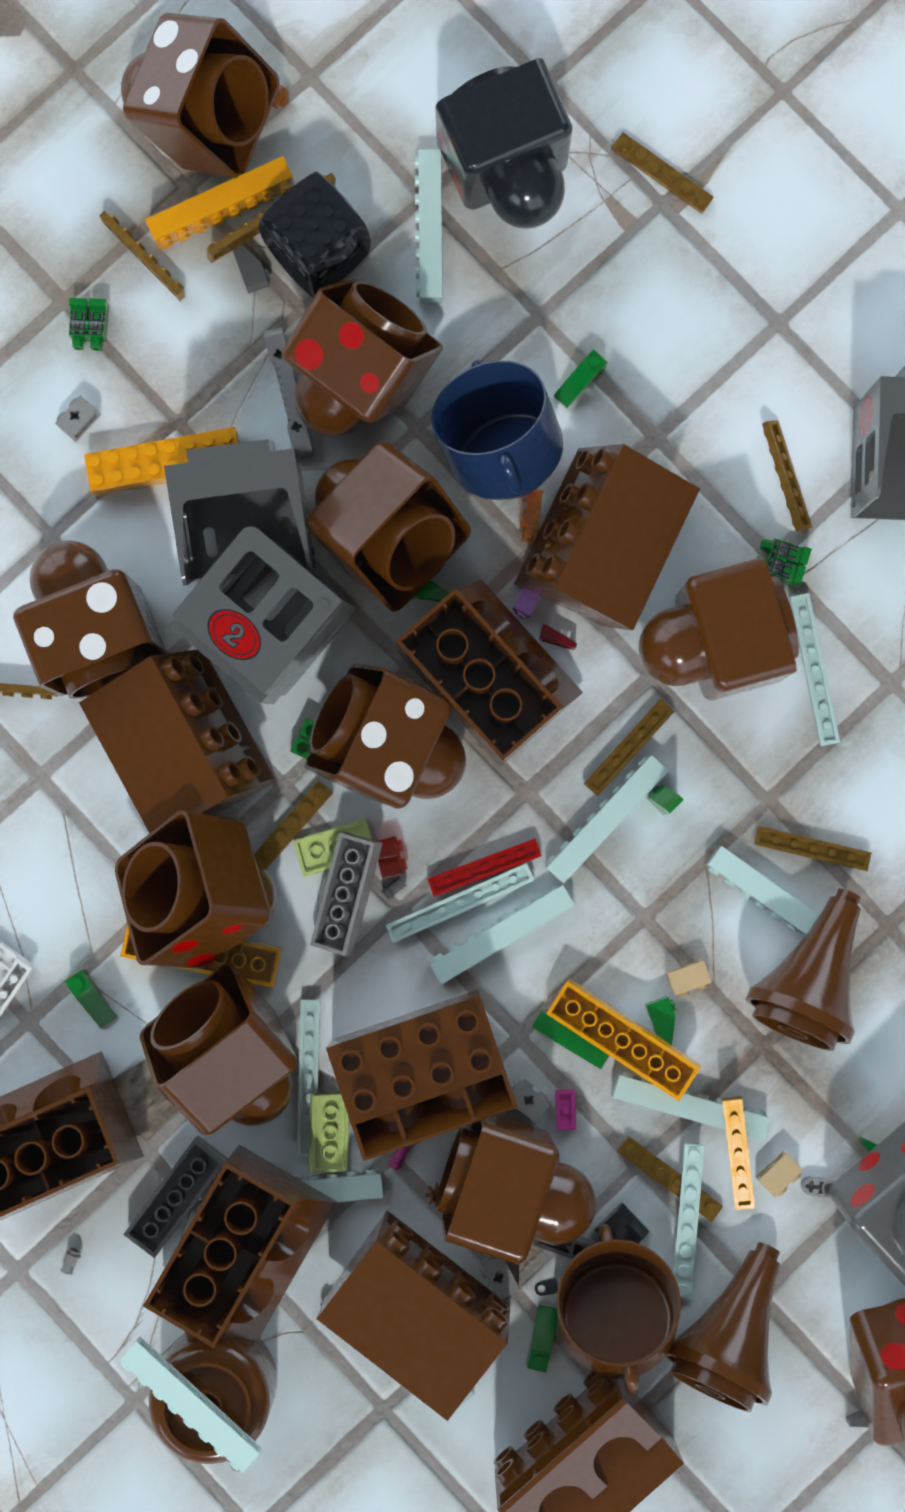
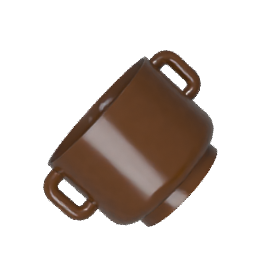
[557,1224,681,1395]
[149,1331,277,1471]

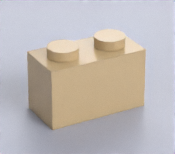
[665,960,712,997]
[756,1150,803,1197]

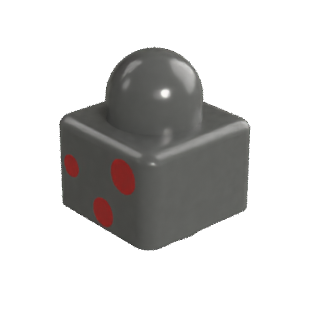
[830,1122,905,1286]

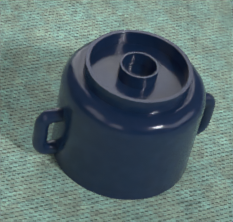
[431,360,563,500]

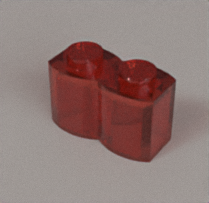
[377,836,408,879]

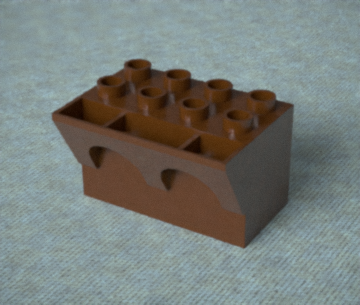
[514,444,700,631]
[396,579,583,767]
[79,649,276,833]
[326,989,518,1161]
[0,1051,144,1221]
[143,1144,337,1348]
[316,1210,510,1421]
[494,1372,684,1512]

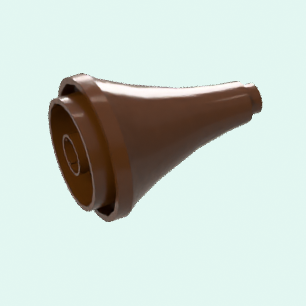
[746,888,861,1051]
[665,1242,780,1412]

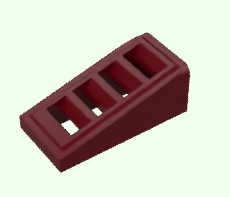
[538,623,577,651]

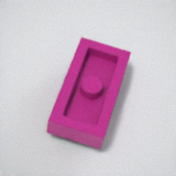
[555,1089,576,1130]

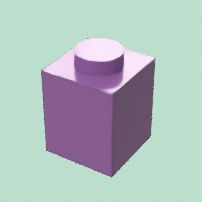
[512,587,541,619]

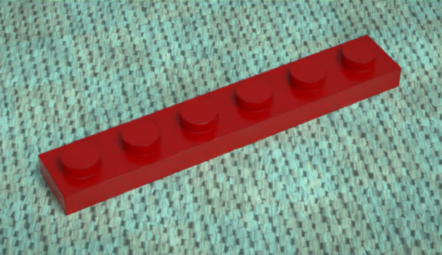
[427,838,542,897]

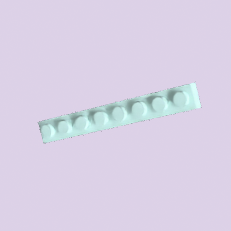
[789,593,840,747]
[386,863,535,943]
[297,999,320,1157]
[673,1142,705,1300]

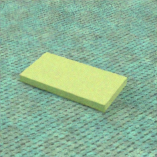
[293,819,373,877]
[309,1093,349,1174]

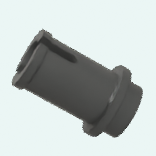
[382,877,407,900]

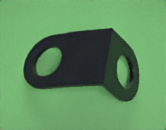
[535,1279,558,1296]

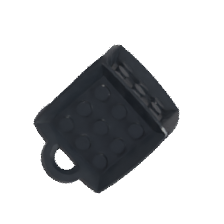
[259,171,371,298]

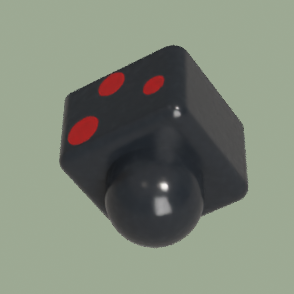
[435,58,573,229]

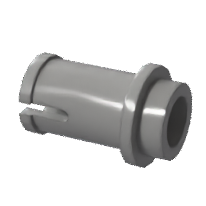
[61,1248,81,1275]

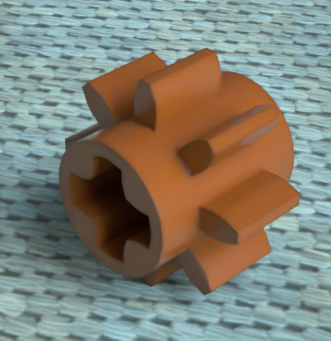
[272,85,289,109]
[425,1182,439,1205]

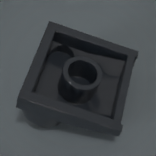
[594,1202,649,1243]

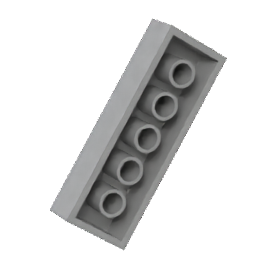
[310,832,383,956]

